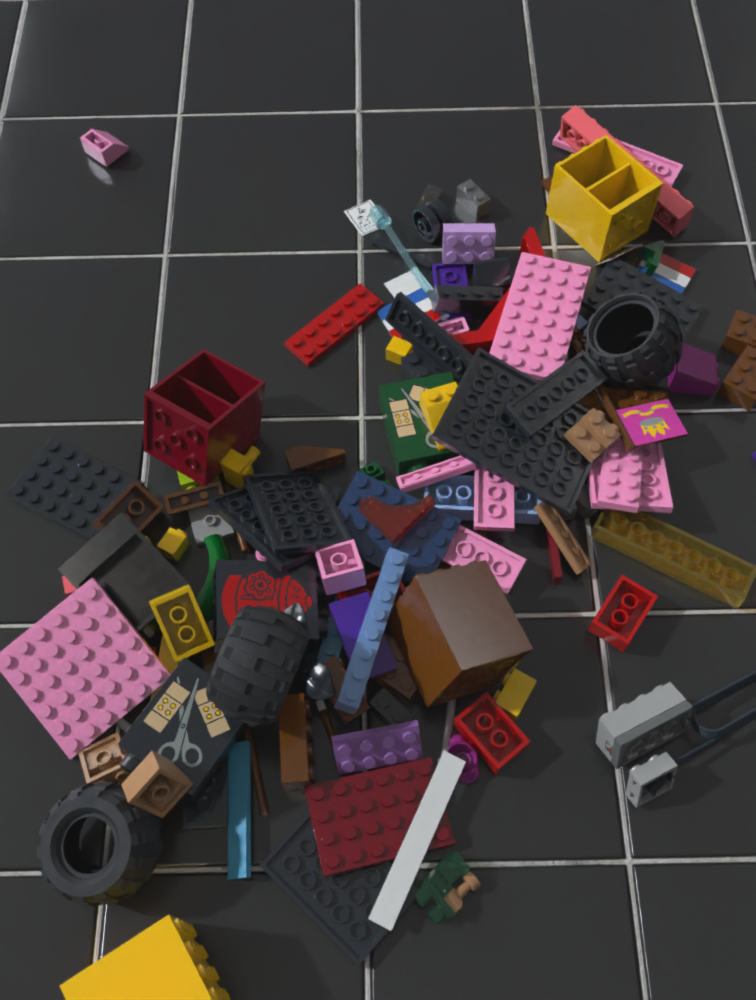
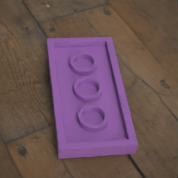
[331,720,423,775]

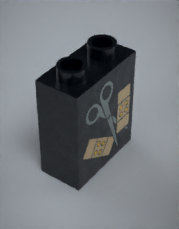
[118,658,249,805]

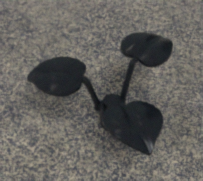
[283,602,336,699]

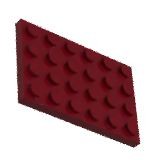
[304,757,456,878]

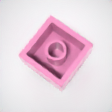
[315,539,367,595]

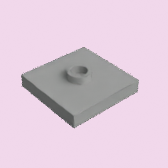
[188,505,235,546]

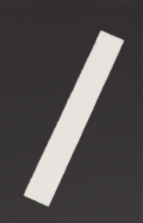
[368,751,466,931]

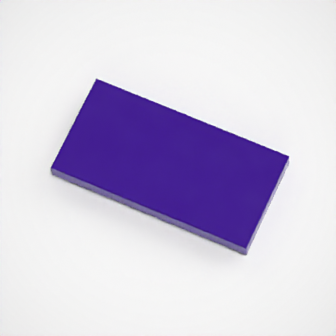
[432,264,472,322]
[329,592,397,679]

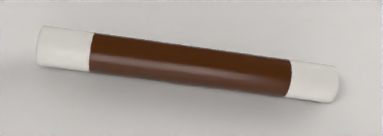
[315,699,337,751]

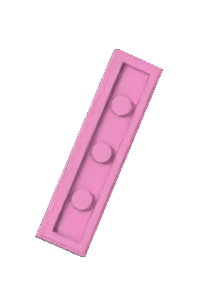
[396,456,476,493]

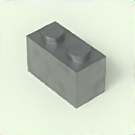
[456,179,491,220]

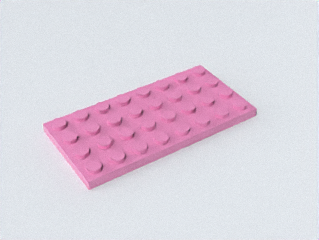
[490,252,591,381]

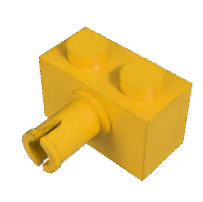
[220,446,261,488]

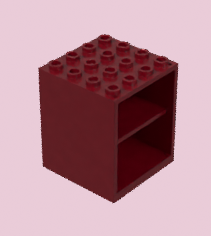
[144,349,266,486]

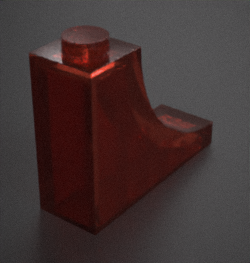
[358,494,436,546]

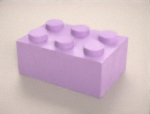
[442,223,496,264]

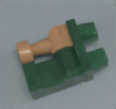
[413,852,481,924]

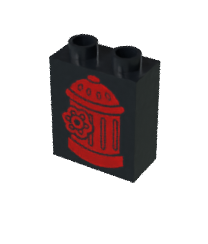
[213,560,328,653]

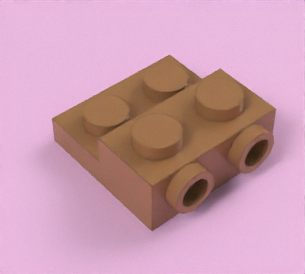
[564,408,621,463]
[78,732,130,784]

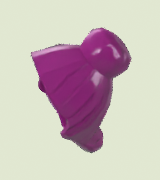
[446,734,480,784]

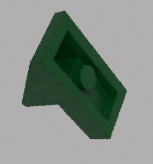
[636,240,665,276]

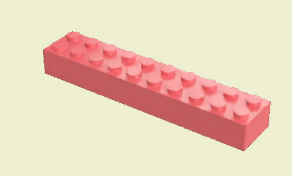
[560,105,694,237]

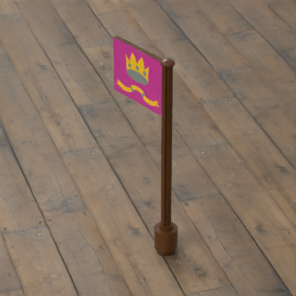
[570,324,688,453]

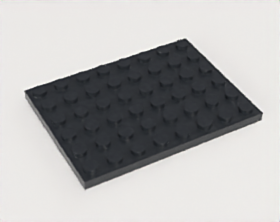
[430,347,610,516]

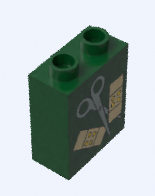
[379,372,460,476]

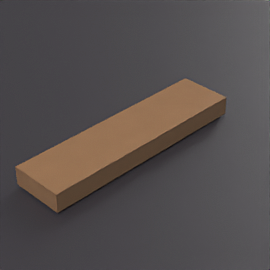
[533,502,591,575]

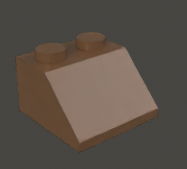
[121,751,193,818]

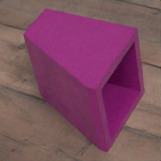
[668,342,720,395]

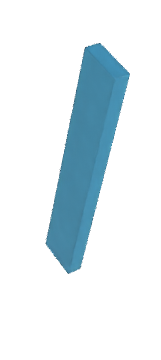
[228,741,251,880]

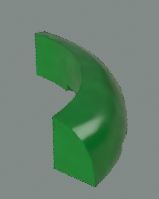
[195,534,232,622]

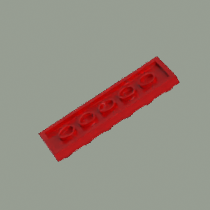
[284,283,384,367]

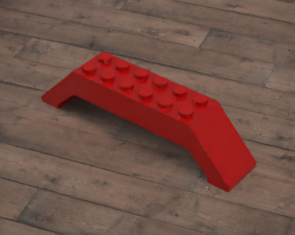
[449,227,546,356]

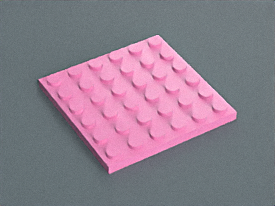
[0,578,171,760]

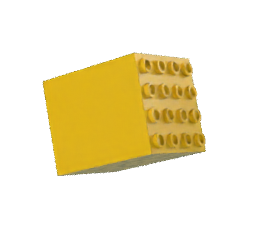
[546,135,663,262]
[60,915,231,1000]

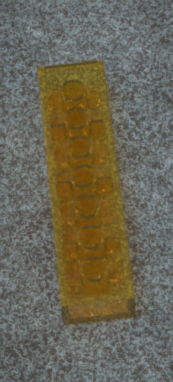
[590,509,756,609]

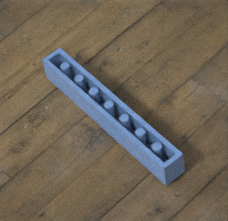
[334,548,409,715]

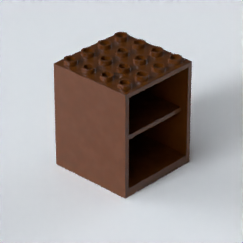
[387,560,533,708]

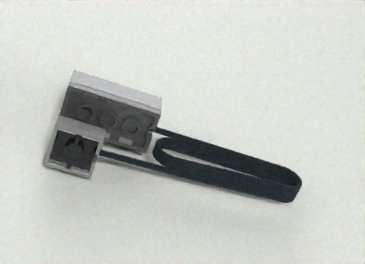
[596,671,756,808]

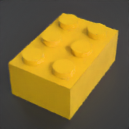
[149,585,215,662]

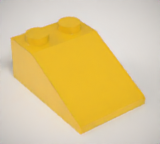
[419,381,458,451]

